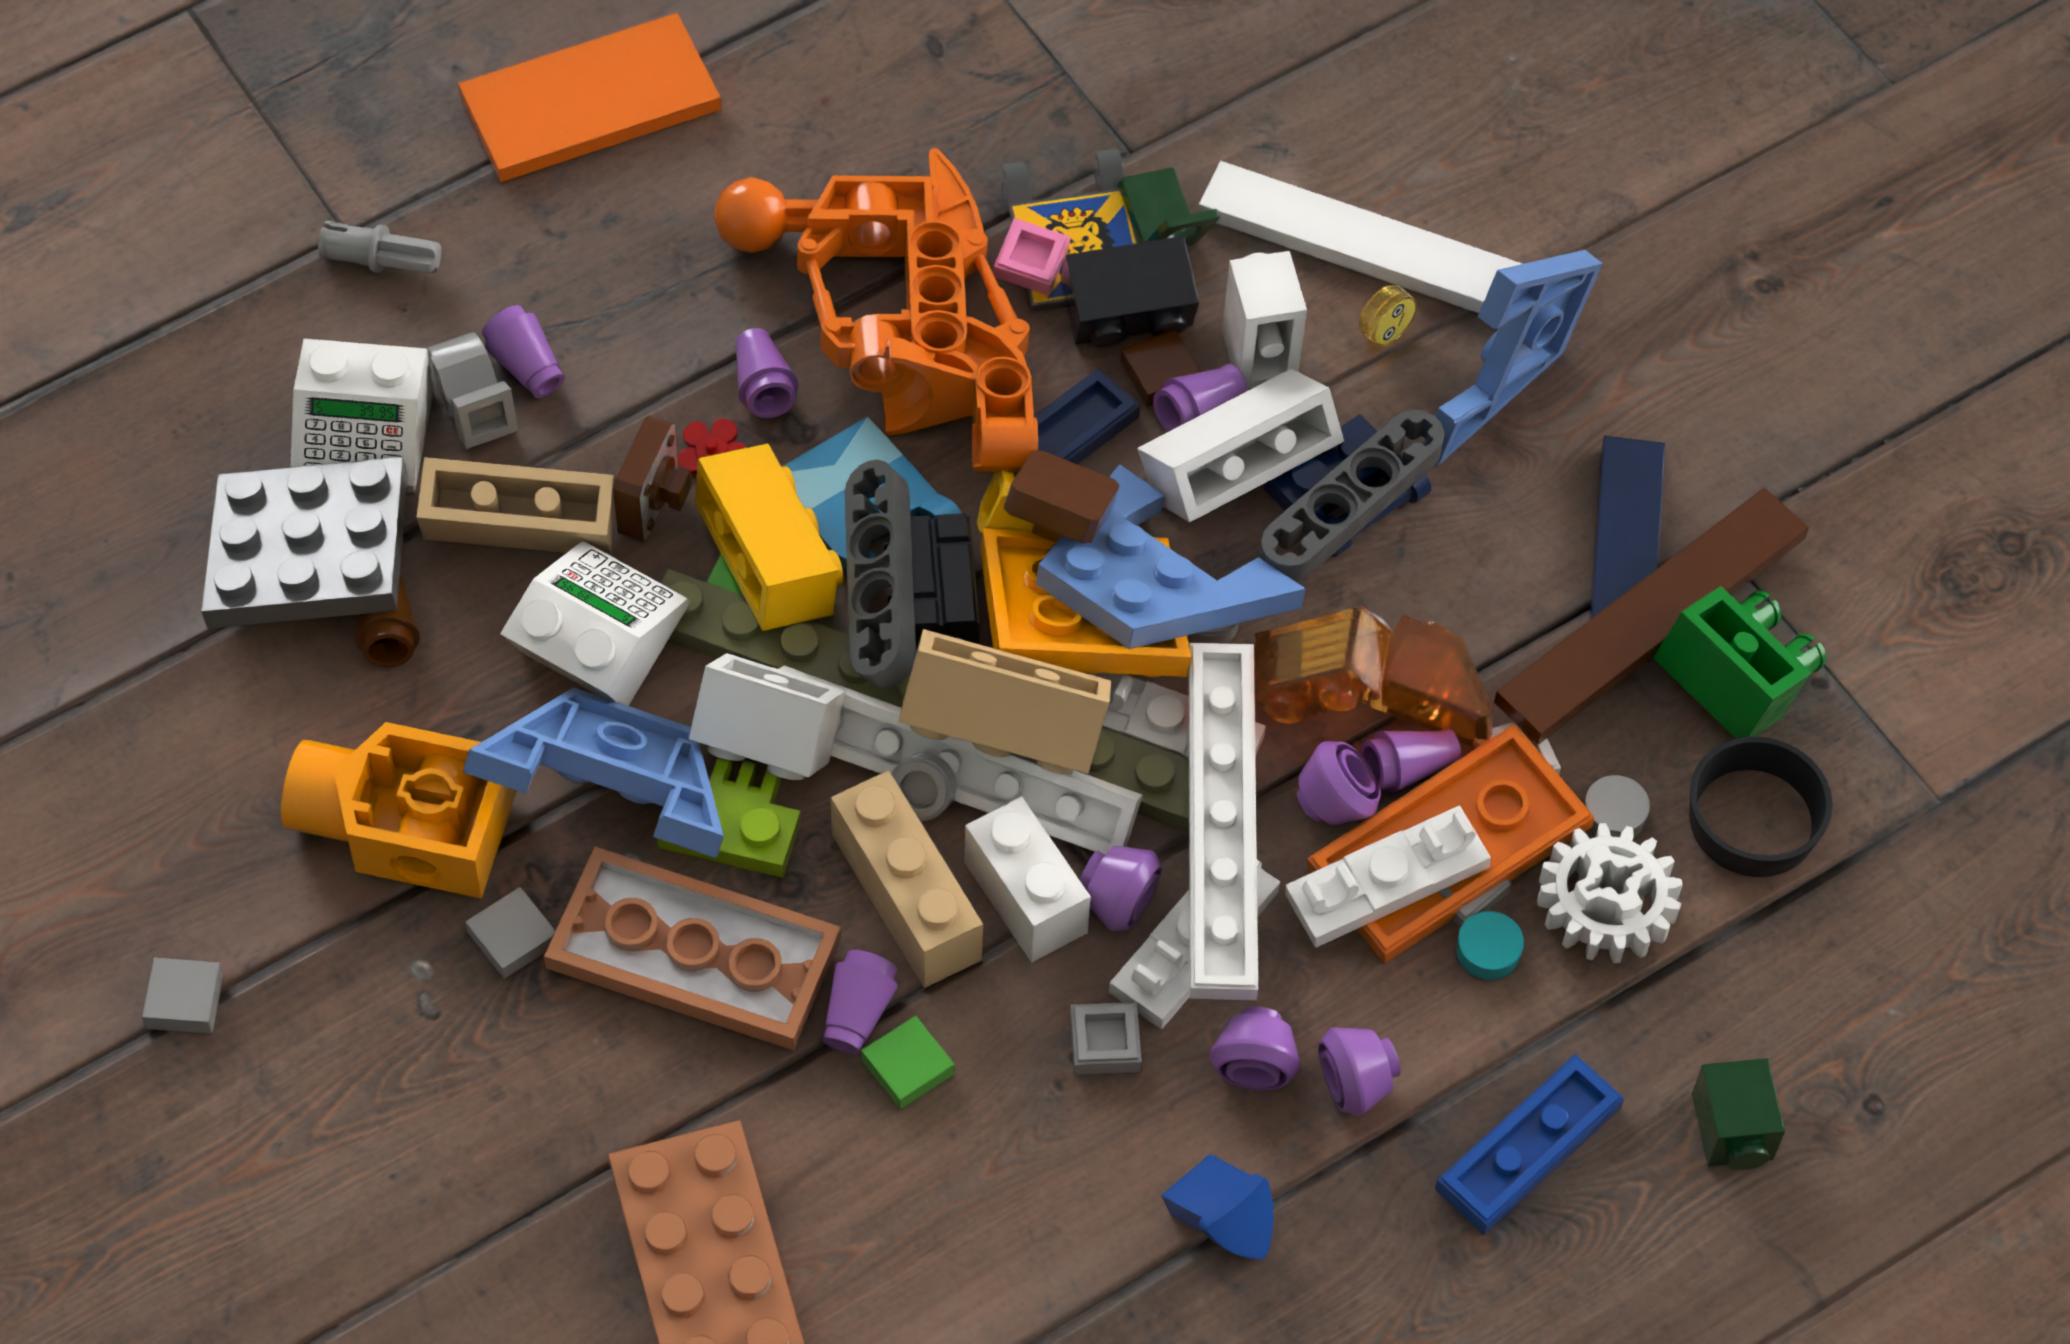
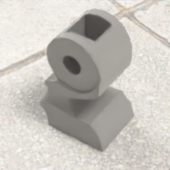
[426,331,519,449]

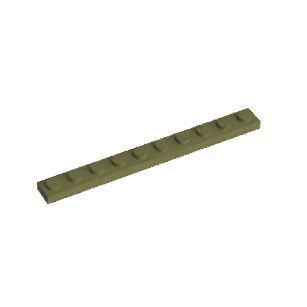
[660,569,1257,832]

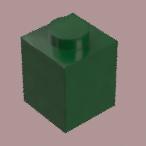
[1692,1058,1785,1170]

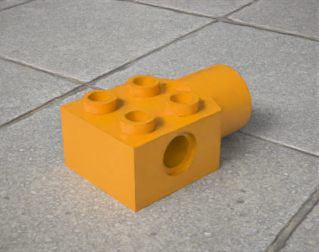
[281,722,517,899]

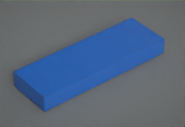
[1435,1054,1625,1235]

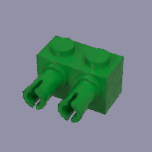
[1653,586,1826,739]

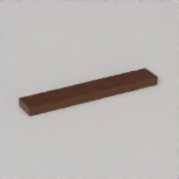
[1494,487,1809,745]

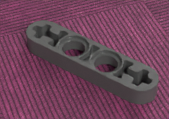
[1259,409,1445,582]
[845,459,916,689]

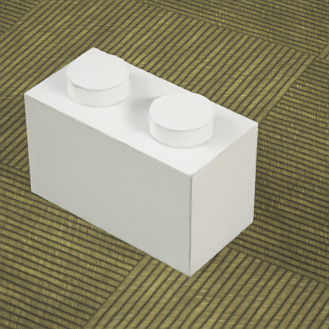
[1222,251,1307,389]
[689,653,846,780]
[964,796,1091,963]

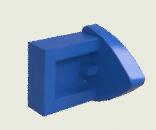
[1161,1154,1274,1259]

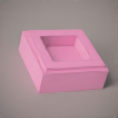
[993,218,1071,296]

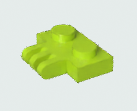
[657,757,801,878]

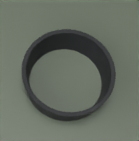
[1689,737,1833,877]

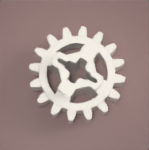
[1537,823,1683,963]

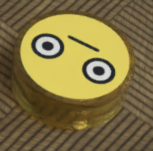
[1359,285,1417,347]

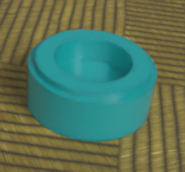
[1456,911,1524,980]

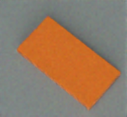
[458,13,721,183]
[1307,724,1594,964]

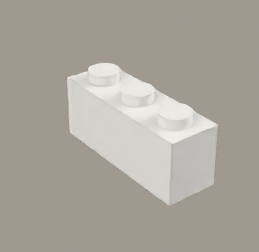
[1137,368,1344,522]

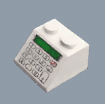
[290,339,434,493]
[500,541,691,706]

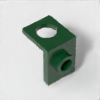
[1118,168,1220,246]

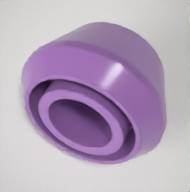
[1297,741,1381,825]
[1080,845,1162,932]
[1209,1007,1301,1091]
[1318,1027,1401,1117]

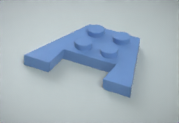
[1423,250,1603,466]
[1035,464,1306,649]
[463,687,724,858]

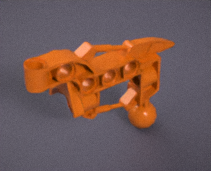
[713,148,1038,473]

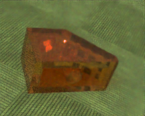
[1370,615,1493,748]

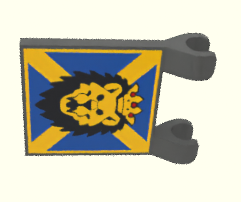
[1002,149,1139,312]

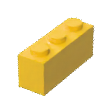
[694,444,843,631]

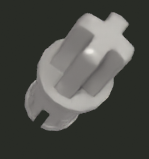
[318,220,442,274]

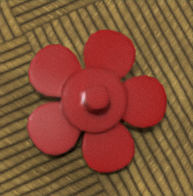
[677,418,747,475]

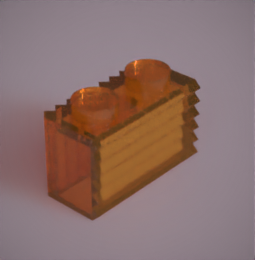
[1254,605,1391,724]

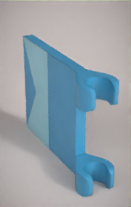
[781,416,961,577]

